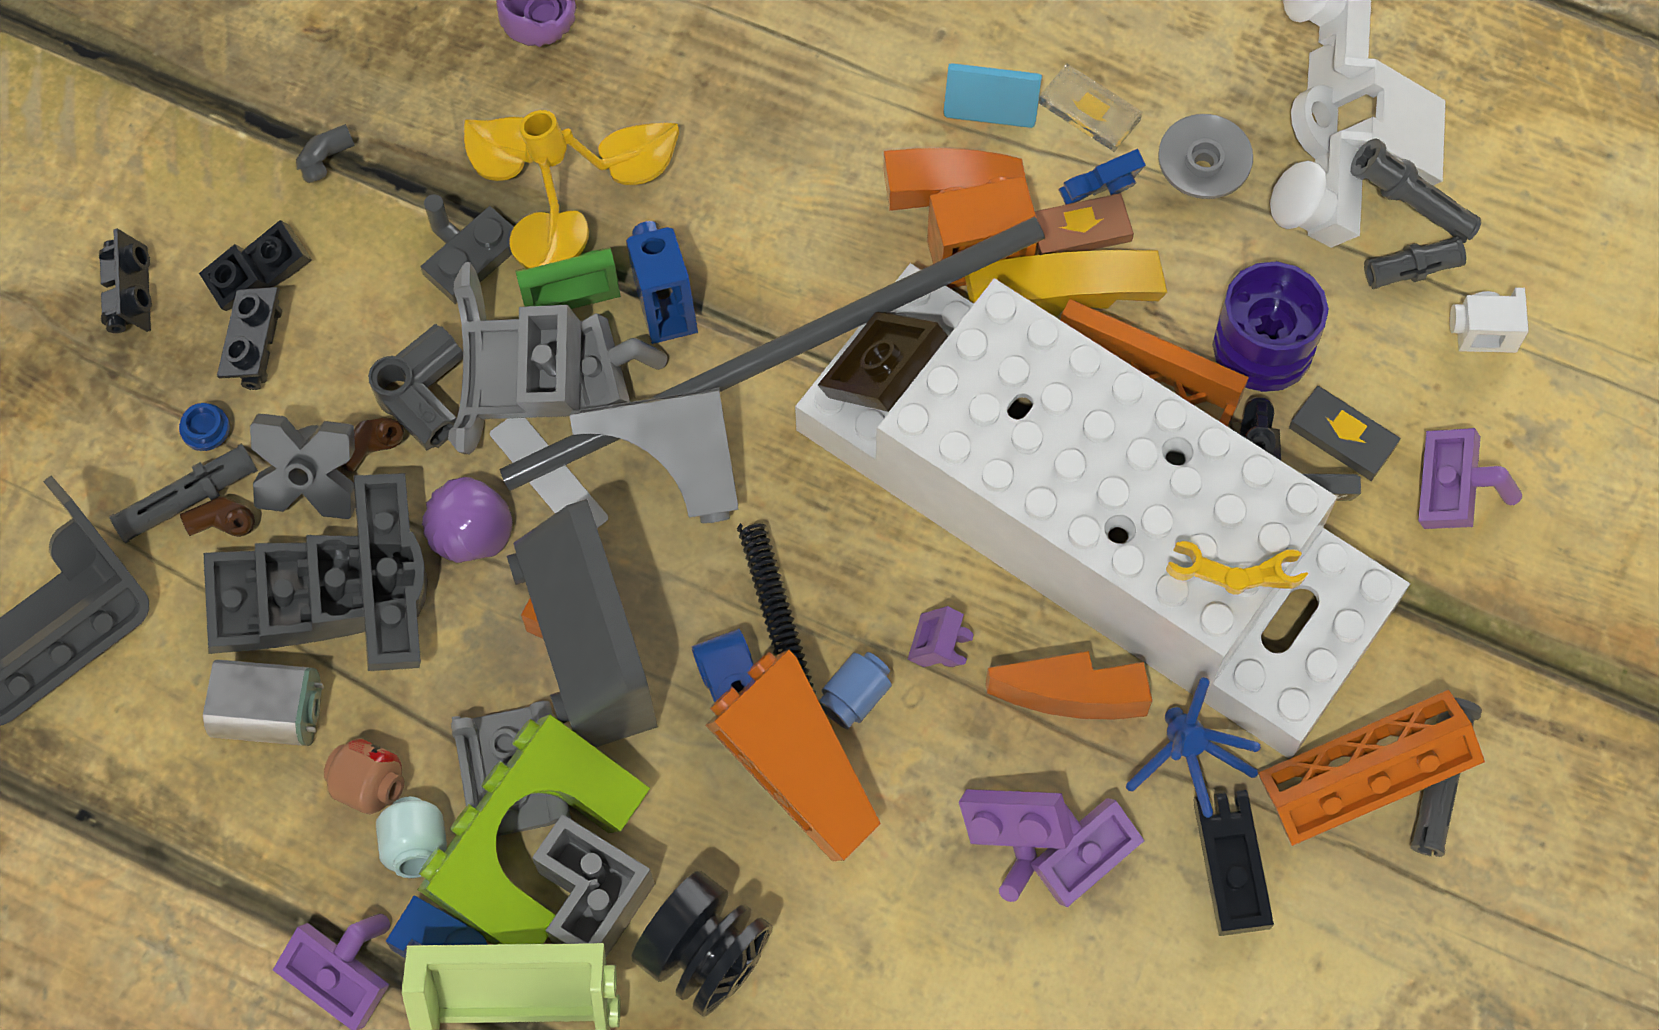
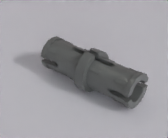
[1364,236,1466,289]

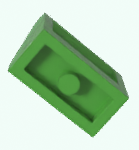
[515,247,621,309]

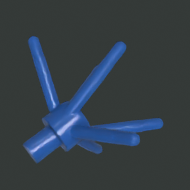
[1126,677,1261,818]

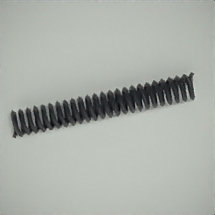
[737,523,816,694]

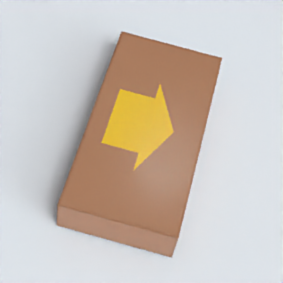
[1035,193,1134,255]

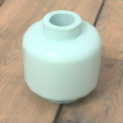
[376,796,447,878]

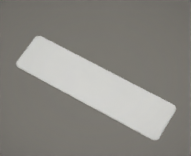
[490,418,608,528]

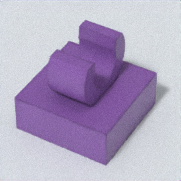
[907,606,974,667]

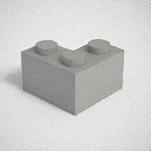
[532,814,655,957]

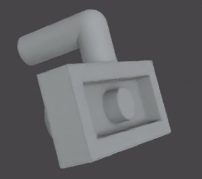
[579,313,667,410]

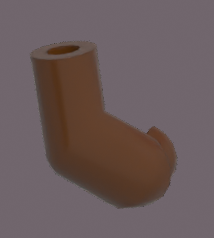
[341,418,404,472]
[180,497,255,537]

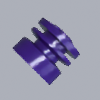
[1212,261,1329,392]

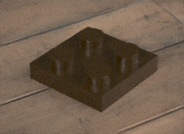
[818,312,948,412]

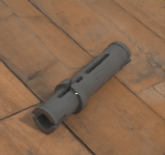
[109,443,258,544]

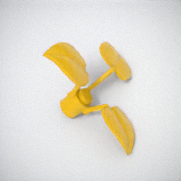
[464,110,679,269]

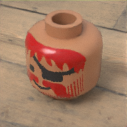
[324,738,405,815]

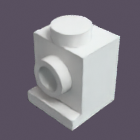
[1450,288,1528,353]

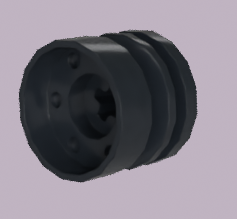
[631,871,772,1017]

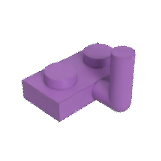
[1418,428,1522,529]
[959,789,1074,902]
[1030,798,1144,907]
[273,914,390,1030]

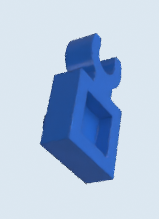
[1058,149,1146,205]

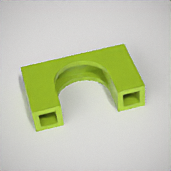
[417,714,650,945]

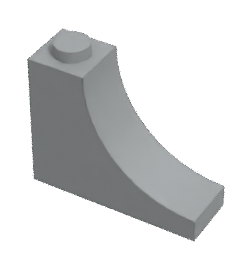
[570,388,739,523]

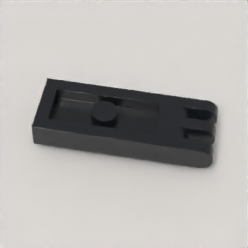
[1193,790,1274,936]

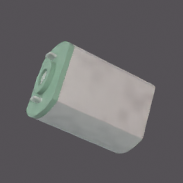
[203,660,324,746]

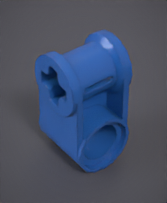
[691,628,754,703]

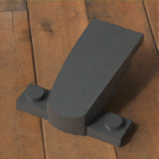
[203,473,428,671]

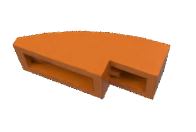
[883,148,1026,211]
[985,651,1152,720]

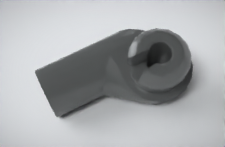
[296,124,355,183]

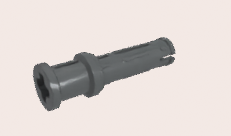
[1350,138,1481,243]
[1410,697,1482,857]

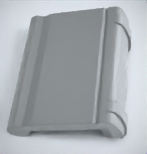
[451,701,571,836]

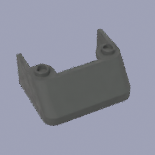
[0,475,149,726]
[507,499,658,748]

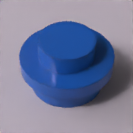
[179,403,230,451]

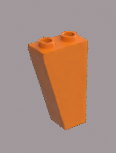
[705,650,881,861]

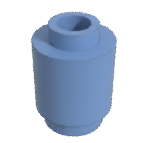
[819,652,892,729]

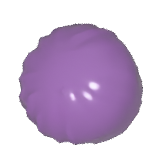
[496,0,577,48]
[422,477,513,563]

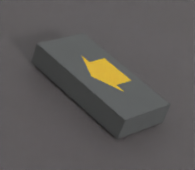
[1289,386,1401,481]

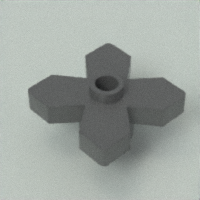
[250,414,356,519]

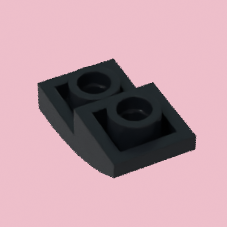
[199,220,312,311]

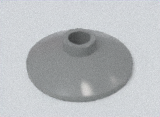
[1158,114,1253,199]

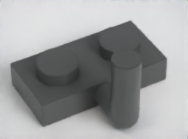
[420,194,514,304]

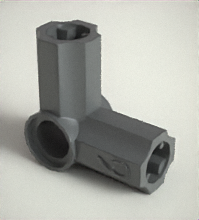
[368,323,463,451]

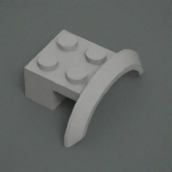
[448,262,581,455]

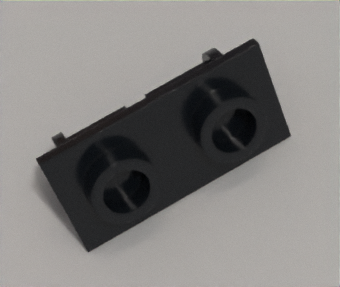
[99,228,152,333]
[217,287,282,390]
[1230,398,1281,460]

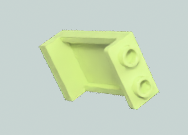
[401,943,620,1030]

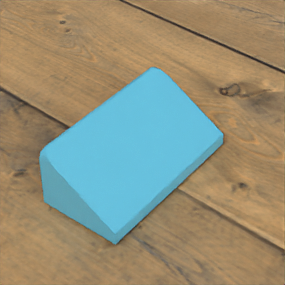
[944,63,1042,128]

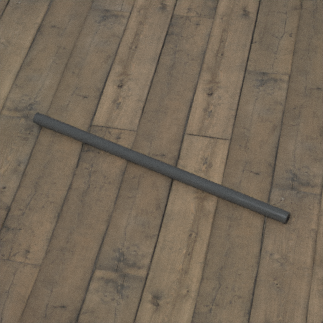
[500,216,1045,491]

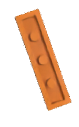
[1061,299,1249,427]
[1258,690,1485,846]

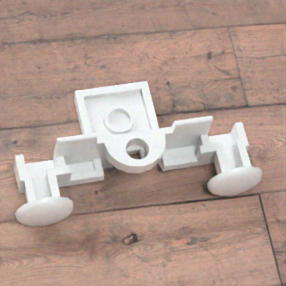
[1270,0,1446,248]

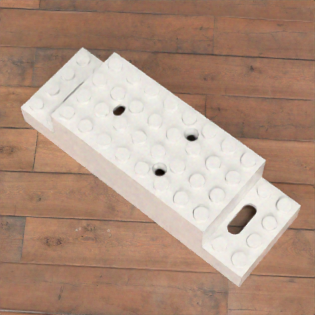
[795,263,1410,759]

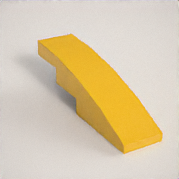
[965,250,1168,316]

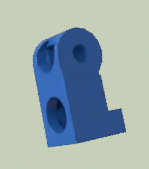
[386,895,488,958]

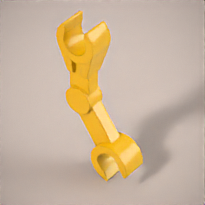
[1166,541,1308,595]

